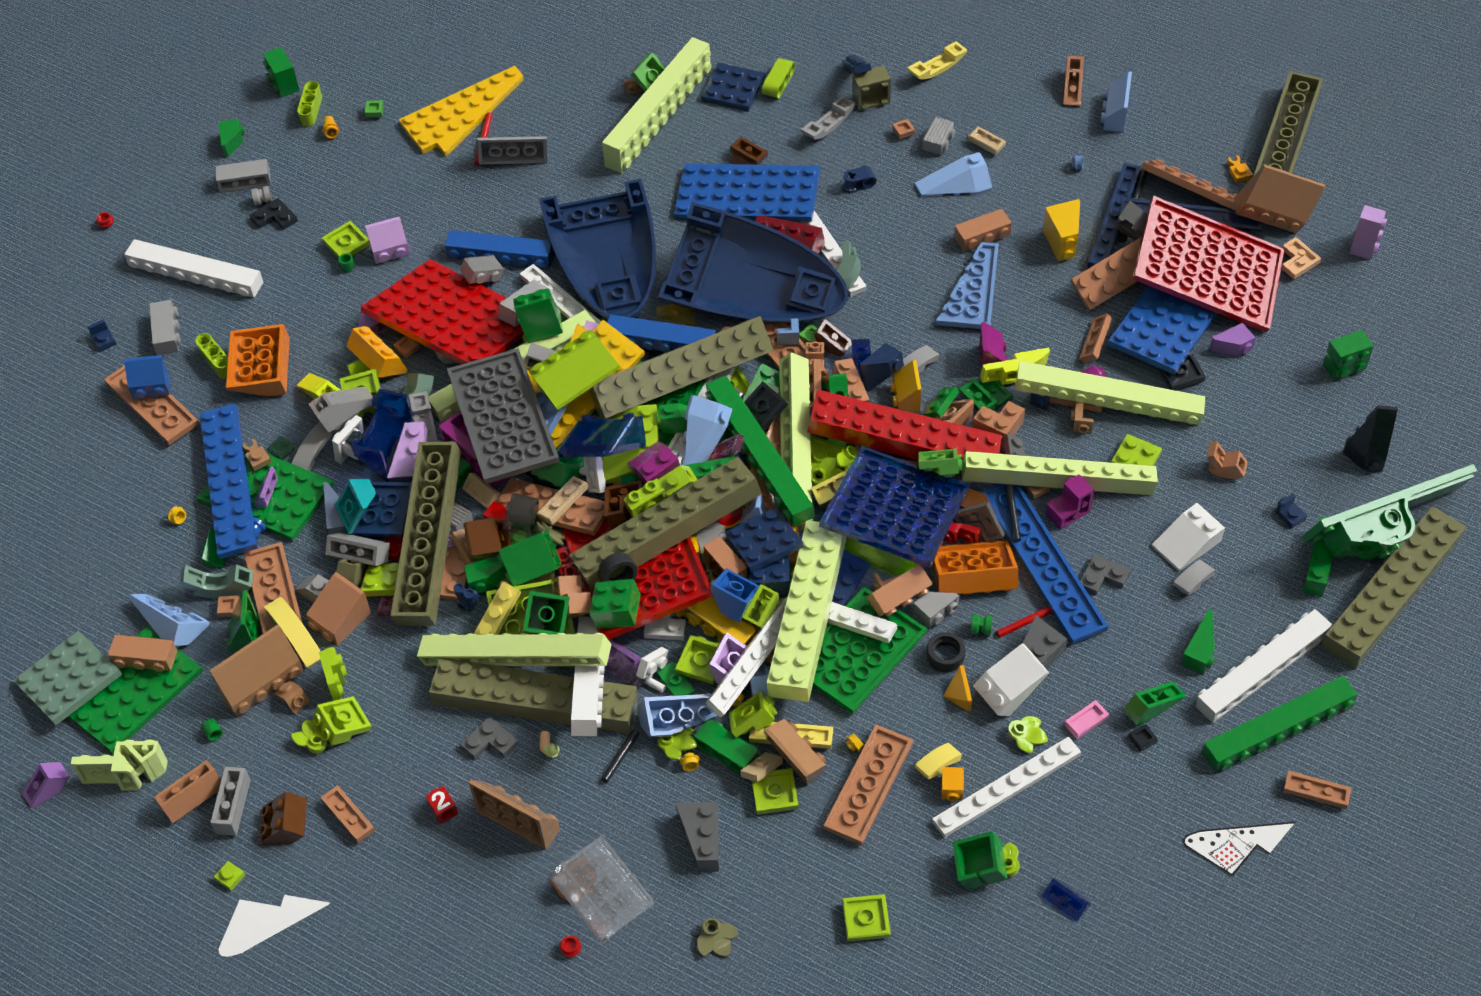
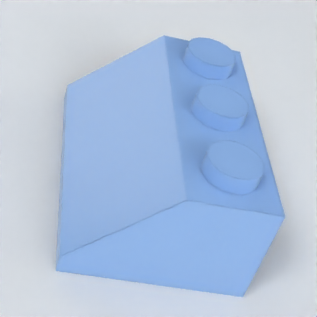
[1101,72,1132,132]

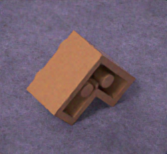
[973,401,1025,444]
[551,575,592,618]

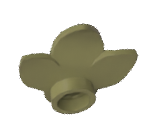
[534,521,566,545]
[697,918,739,957]

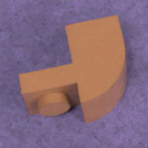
[1207,441,1248,479]

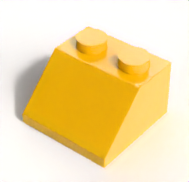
[890,360,921,413]

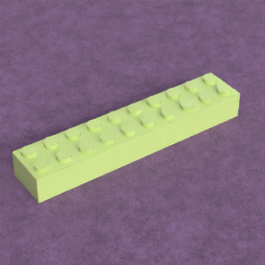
[602,37,712,173]
[767,521,846,702]

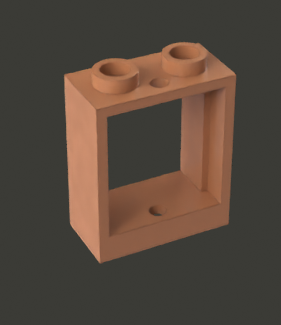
[703,536,748,580]

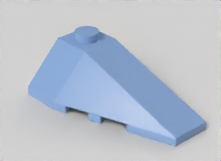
[682,395,732,465]

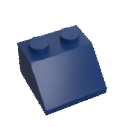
[124,355,170,399]
[710,568,759,623]

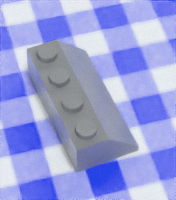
[478,136,547,165]

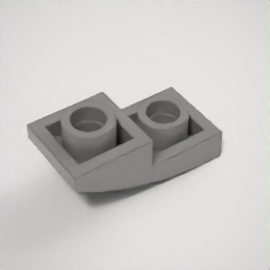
[903,345,940,373]
[1173,560,1215,595]

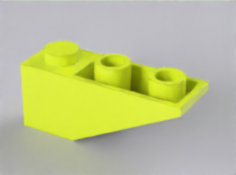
[297,373,340,400]

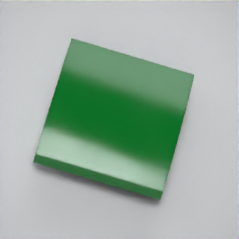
[959,378,1013,410]

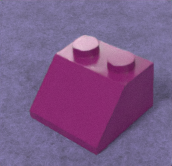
[979,322,1008,370]
[627,441,680,485]

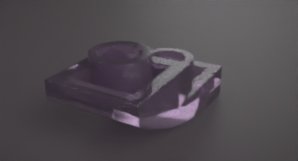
[607,650,646,690]

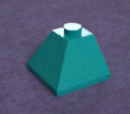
[335,479,376,534]

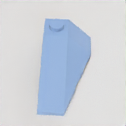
[915,152,992,197]
[129,594,210,648]

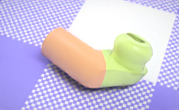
[539,731,560,758]

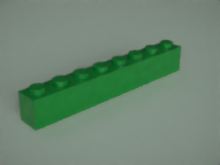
[1201,675,1358,772]

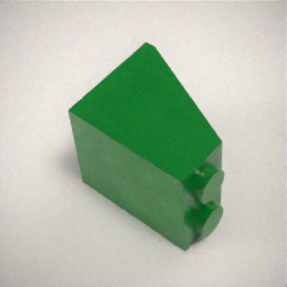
[513,288,563,343]
[498,529,562,587]
[523,591,570,635]

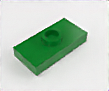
[656,662,695,696]

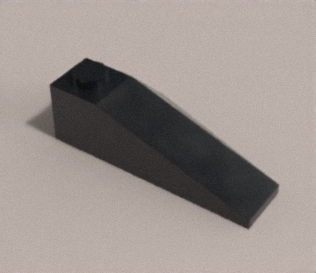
[1343,405,1398,472]

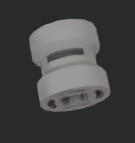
[251,186,272,206]

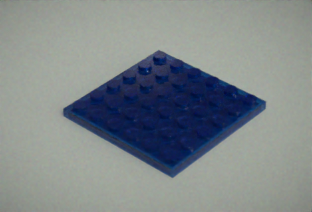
[819,446,970,568]

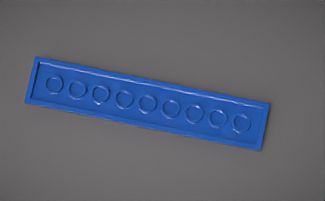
[200,403,258,559]
[980,484,1109,645]

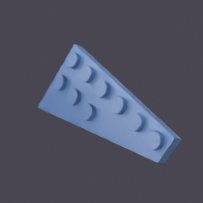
[936,242,999,329]

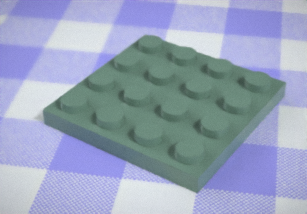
[13,630,122,726]

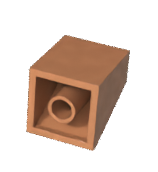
[306,572,371,645]

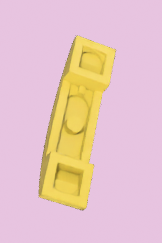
[907,41,967,79]
[264,597,320,668]

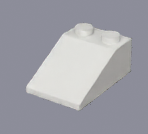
[1152,503,1225,571]
[973,644,1049,716]

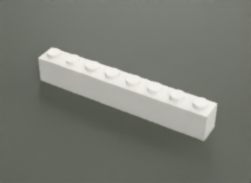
[124,239,263,298]
[1195,609,1333,723]
[571,616,604,736]

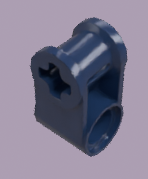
[842,165,877,193]

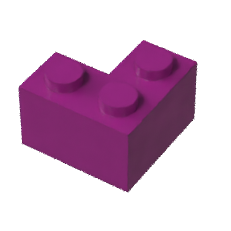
[1046,474,1094,530]

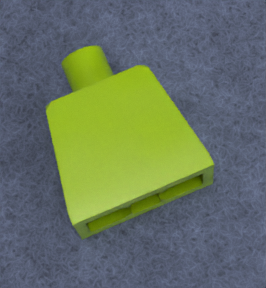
[658,465,697,498]
[742,584,779,627]

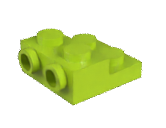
[340,369,384,418]
[624,479,667,518]
[675,635,720,685]
[318,647,348,701]
[729,690,777,738]
[313,696,371,745]

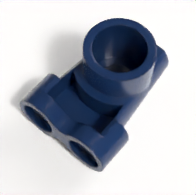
[453,583,480,612]

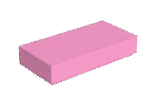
[1064,700,1109,739]

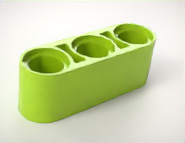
[762,58,795,99]
[297,81,322,127]
[195,333,228,379]

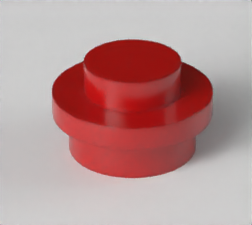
[96,212,114,228]
[559,936,581,958]

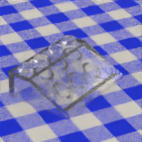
[549,836,656,944]

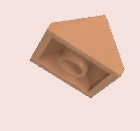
[935,399,974,426]

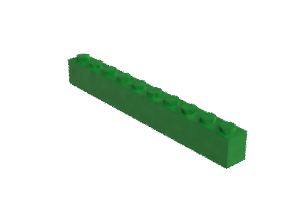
[705,376,814,527]

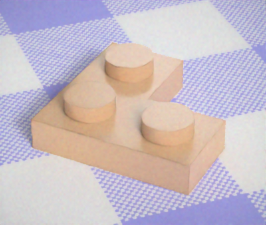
[1281,237,1321,279]

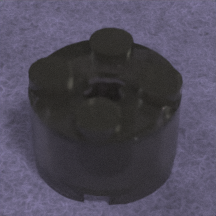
[503,493,539,536]

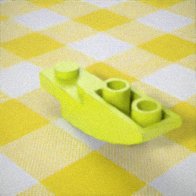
[980,348,1050,385]

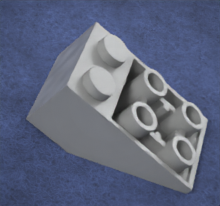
[309,387,375,432]

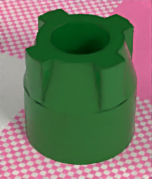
[338,253,355,273]
[202,718,223,741]

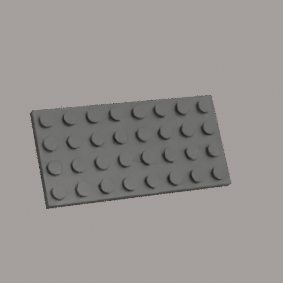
[447,348,560,484]

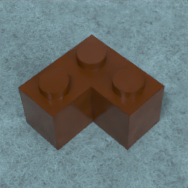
[604,480,644,530]

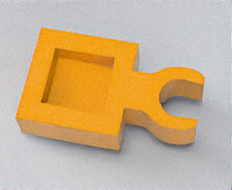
[1227,155,1253,183]

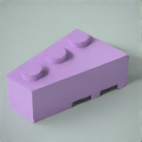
[387,422,427,482]

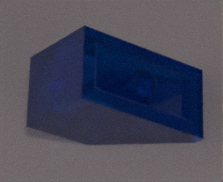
[851,339,871,382]

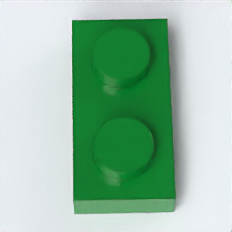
[924,387,959,418]

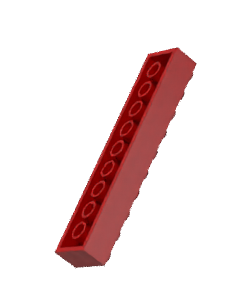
[807,390,1002,462]

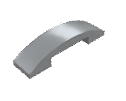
[801,95,856,139]
[409,391,438,442]
[291,421,346,471]

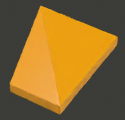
[943,665,972,711]

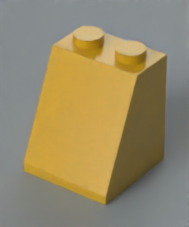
[1043,199,1080,262]

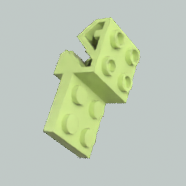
[71,740,168,791]

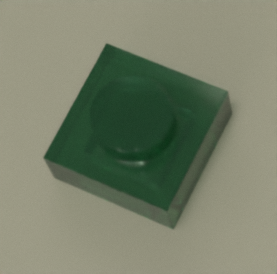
[267,436,295,460]

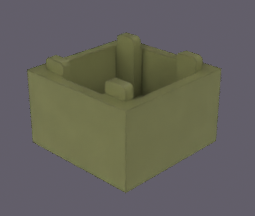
[852,65,891,111]

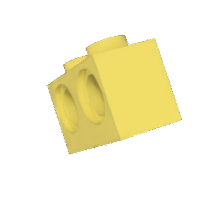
[811,471,855,508]

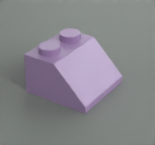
[365,217,410,264]
[709,632,747,684]

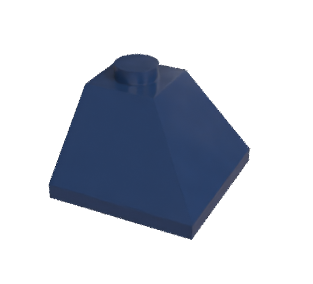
[860,343,904,392]

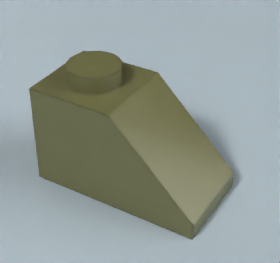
[337,559,368,586]

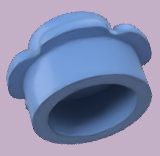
[1071,154,1084,172]

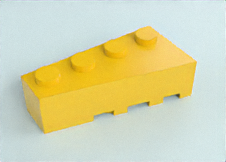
[675,597,756,645]

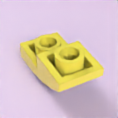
[915,743,962,779]

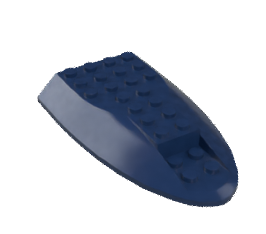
[539,179,656,319]
[658,202,848,323]

